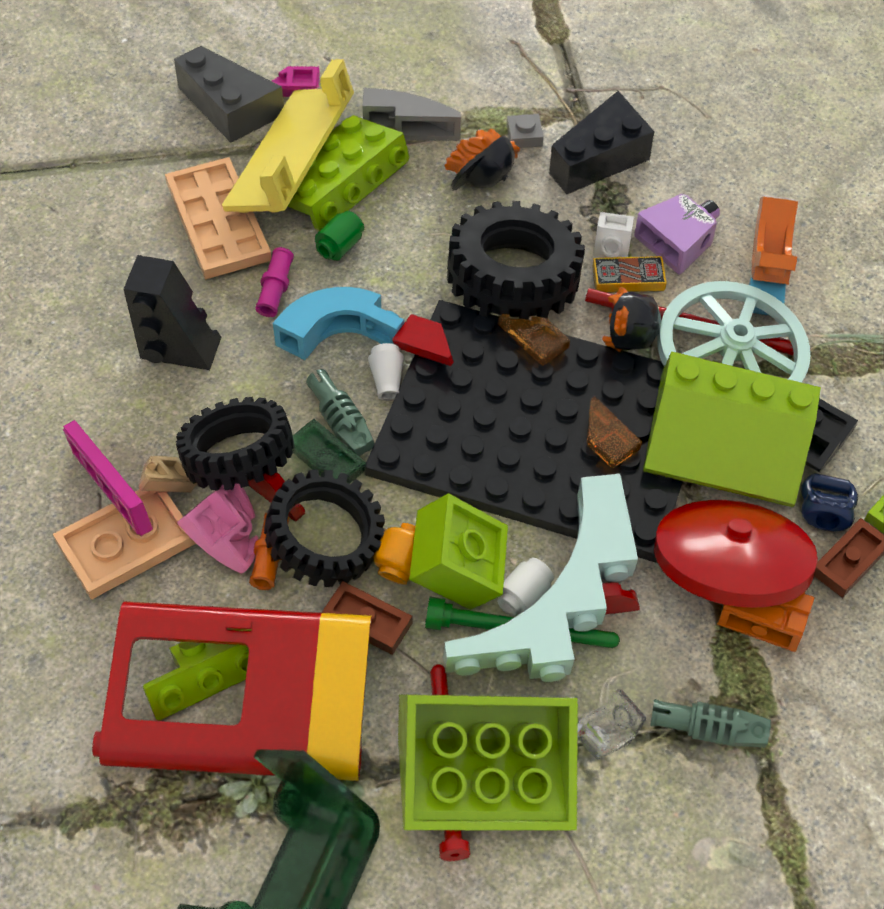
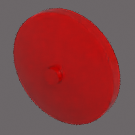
[654,500,818,608]

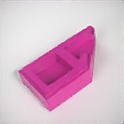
[272,66,320,97]

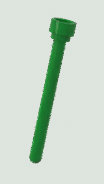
[425,596,620,648]

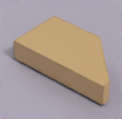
[139,456,197,493]

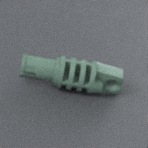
[306,369,375,457]
[650,699,771,747]

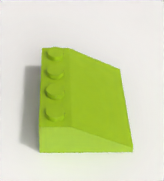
[643,351,821,507]
[398,694,578,830]

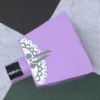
[634,194,720,275]

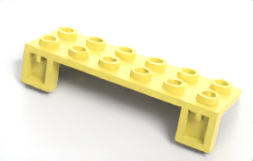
[222,59,354,213]

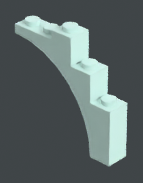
[443,474,638,682]

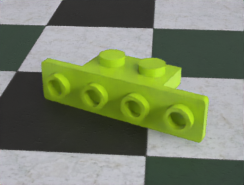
[143,628,251,721]

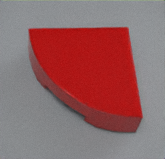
[602,583,640,615]

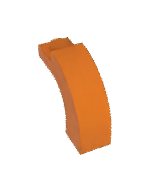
[752,196,798,285]

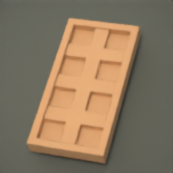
[165,157,272,280]

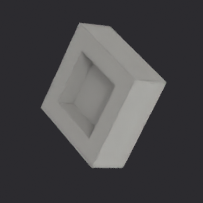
[506,114,544,148]

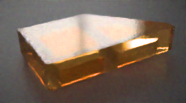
[498,314,570,366]
[587,397,642,469]

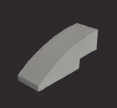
[362,88,461,141]

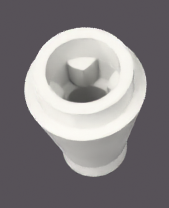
[368,343,404,401]

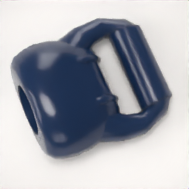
[801,473,858,532]

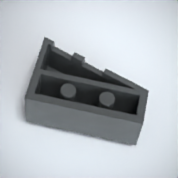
[174,46,284,143]

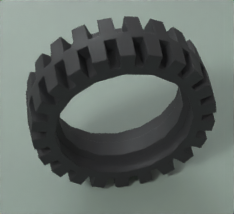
[176,397,294,491]
[264,469,385,587]

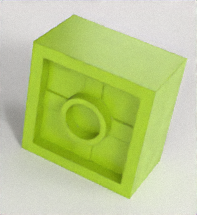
[409,493,508,610]

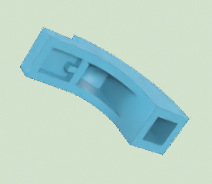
[273,287,404,360]

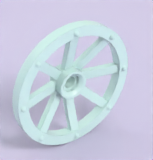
[657,281,810,382]

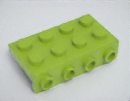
[288,115,409,231]

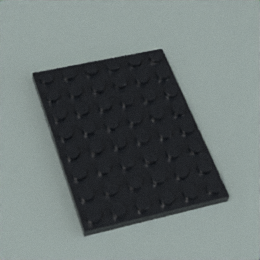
[364,300,683,563]

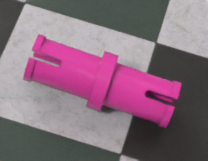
[255,247,294,317]

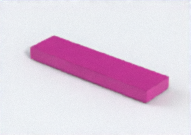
[63,420,153,536]

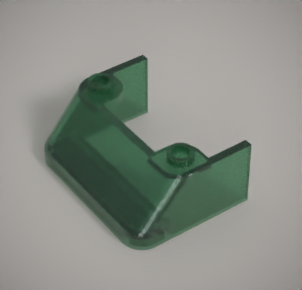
[177,749,380,909]

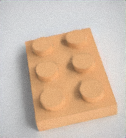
[53,489,196,600]

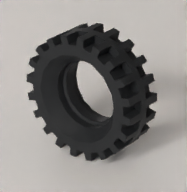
[447,201,585,323]

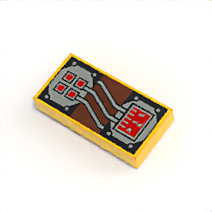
[592,256,667,292]

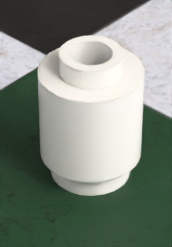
[497,558,554,616]

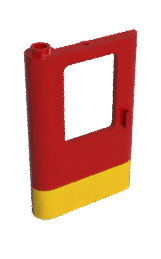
[92,601,372,781]

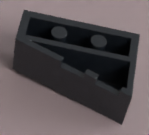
[549,90,655,195]
[123,255,221,371]

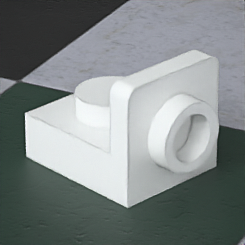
[593,212,634,258]

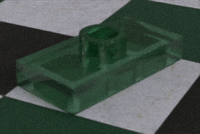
[292,419,366,484]

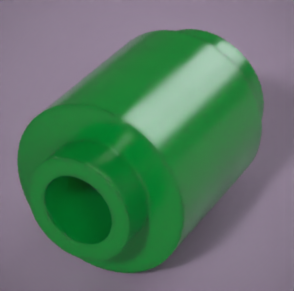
[315,211,365,261]

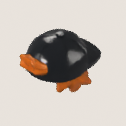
[444,128,520,191]
[603,287,661,352]

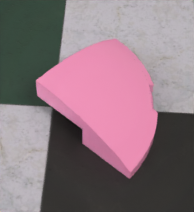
[177,484,258,574]

